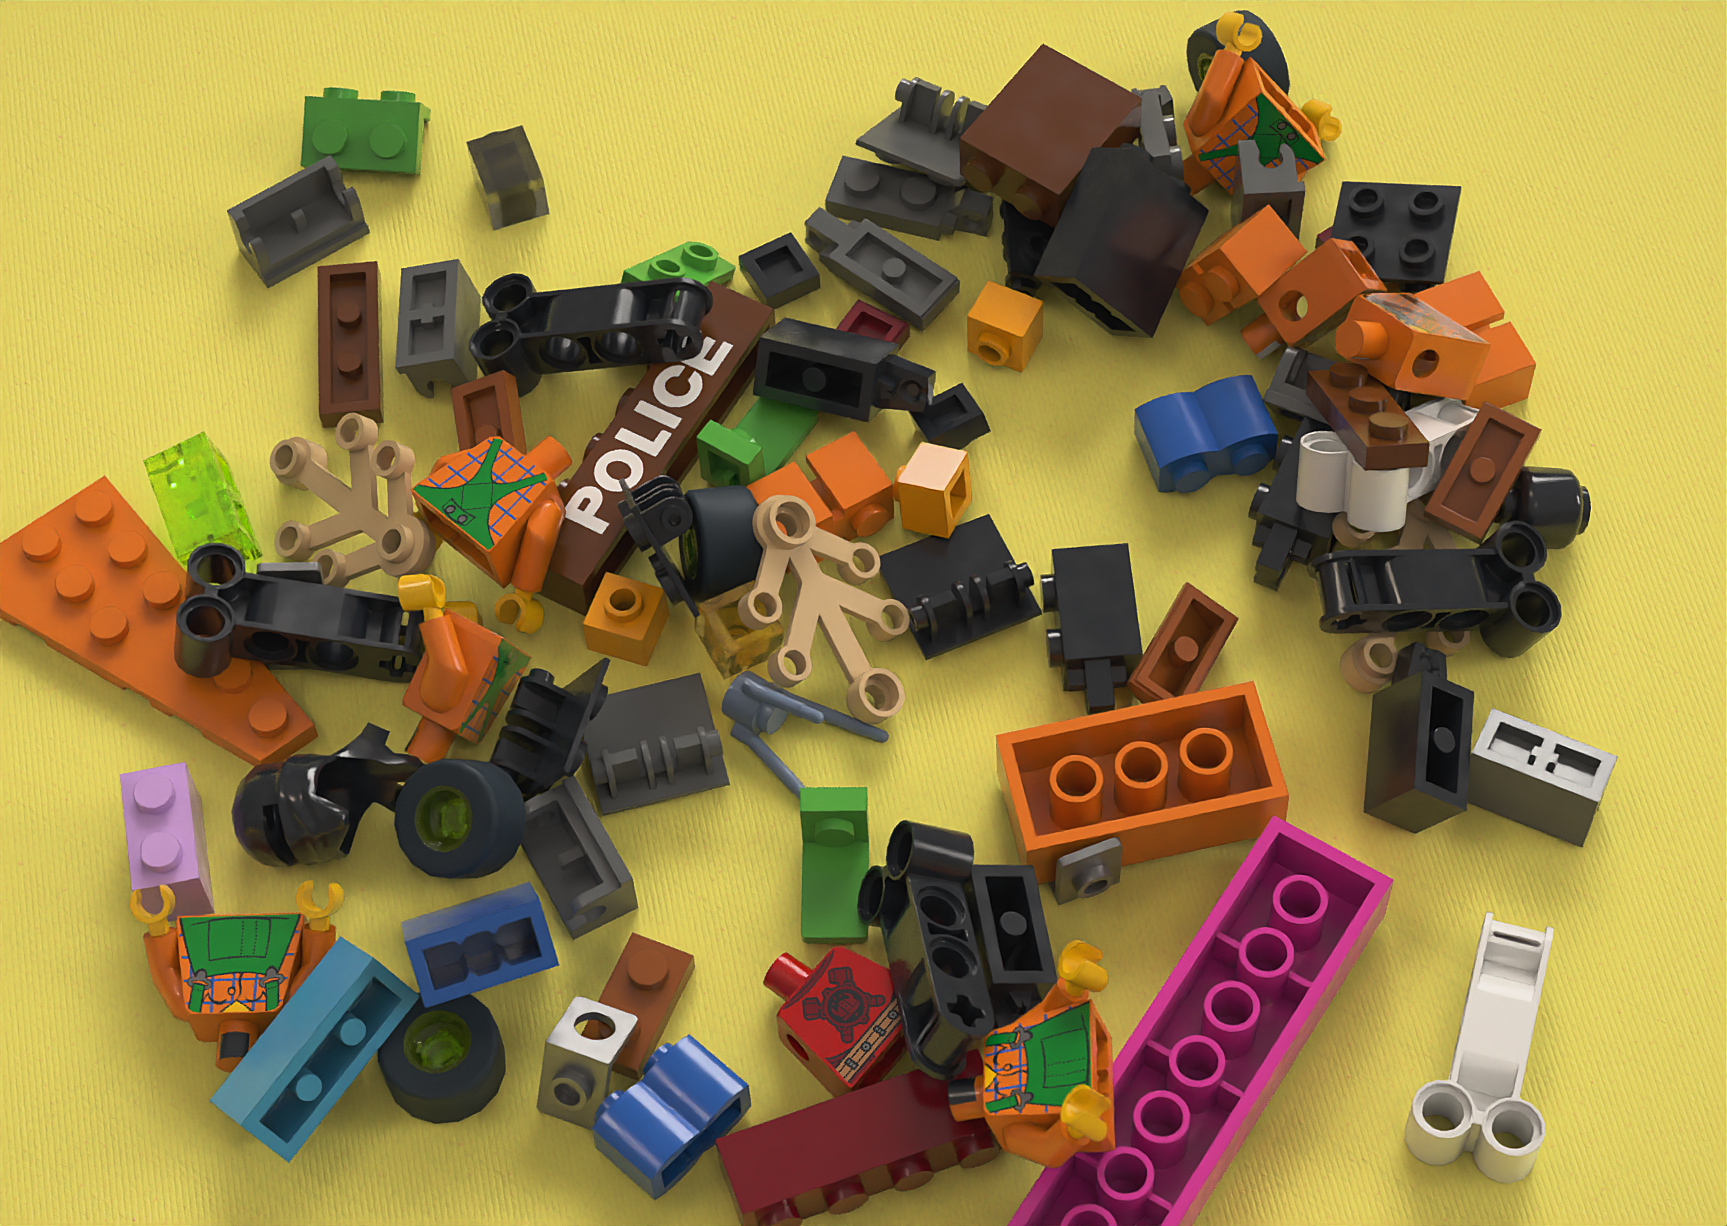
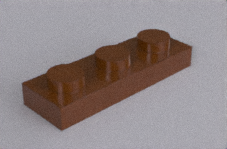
[318,261,384,428]
[1306,362,1430,471]

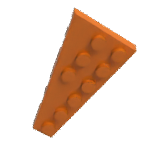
[0,476,319,767]

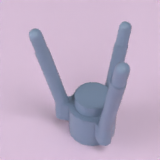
[721,670,889,800]

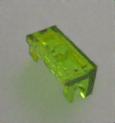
[143,431,263,566]

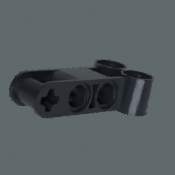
[469,273,714,398]
[1307,521,1562,658]
[174,543,425,683]
[857,820,994,1080]

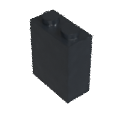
[1034,143,1209,338]

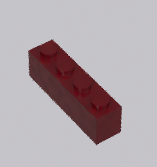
[715,1048,1002,1226]

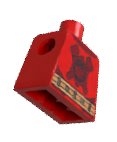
[763,946,908,1098]

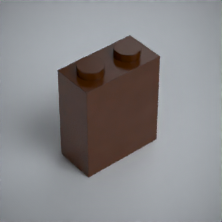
[959,43,1142,229]

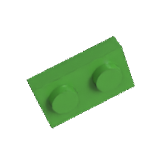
[301,87,431,175]

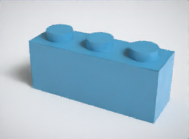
[209,936,420,1162]

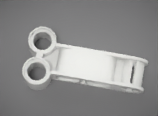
[1296,397,1479,532]
[1405,911,1554,1183]

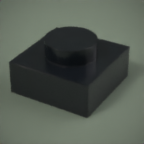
[738,232,820,309]
[908,383,991,450]

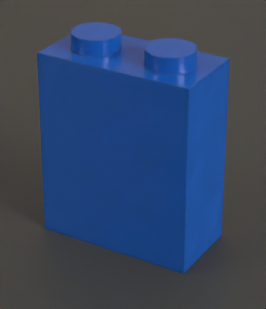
[401,881,559,1008]

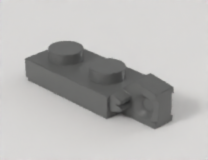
[1131,85,1184,181]
[825,156,993,241]
[804,207,960,332]

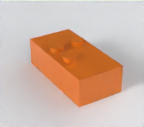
[996,681,1289,884]

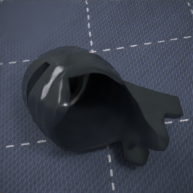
[231,722,425,867]

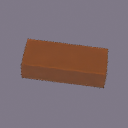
[1127,582,1239,704]

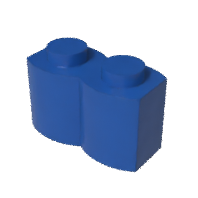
[1134,375,1278,493]
[592,1034,752,1200]

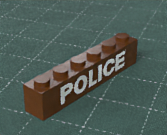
[535,281,776,617]

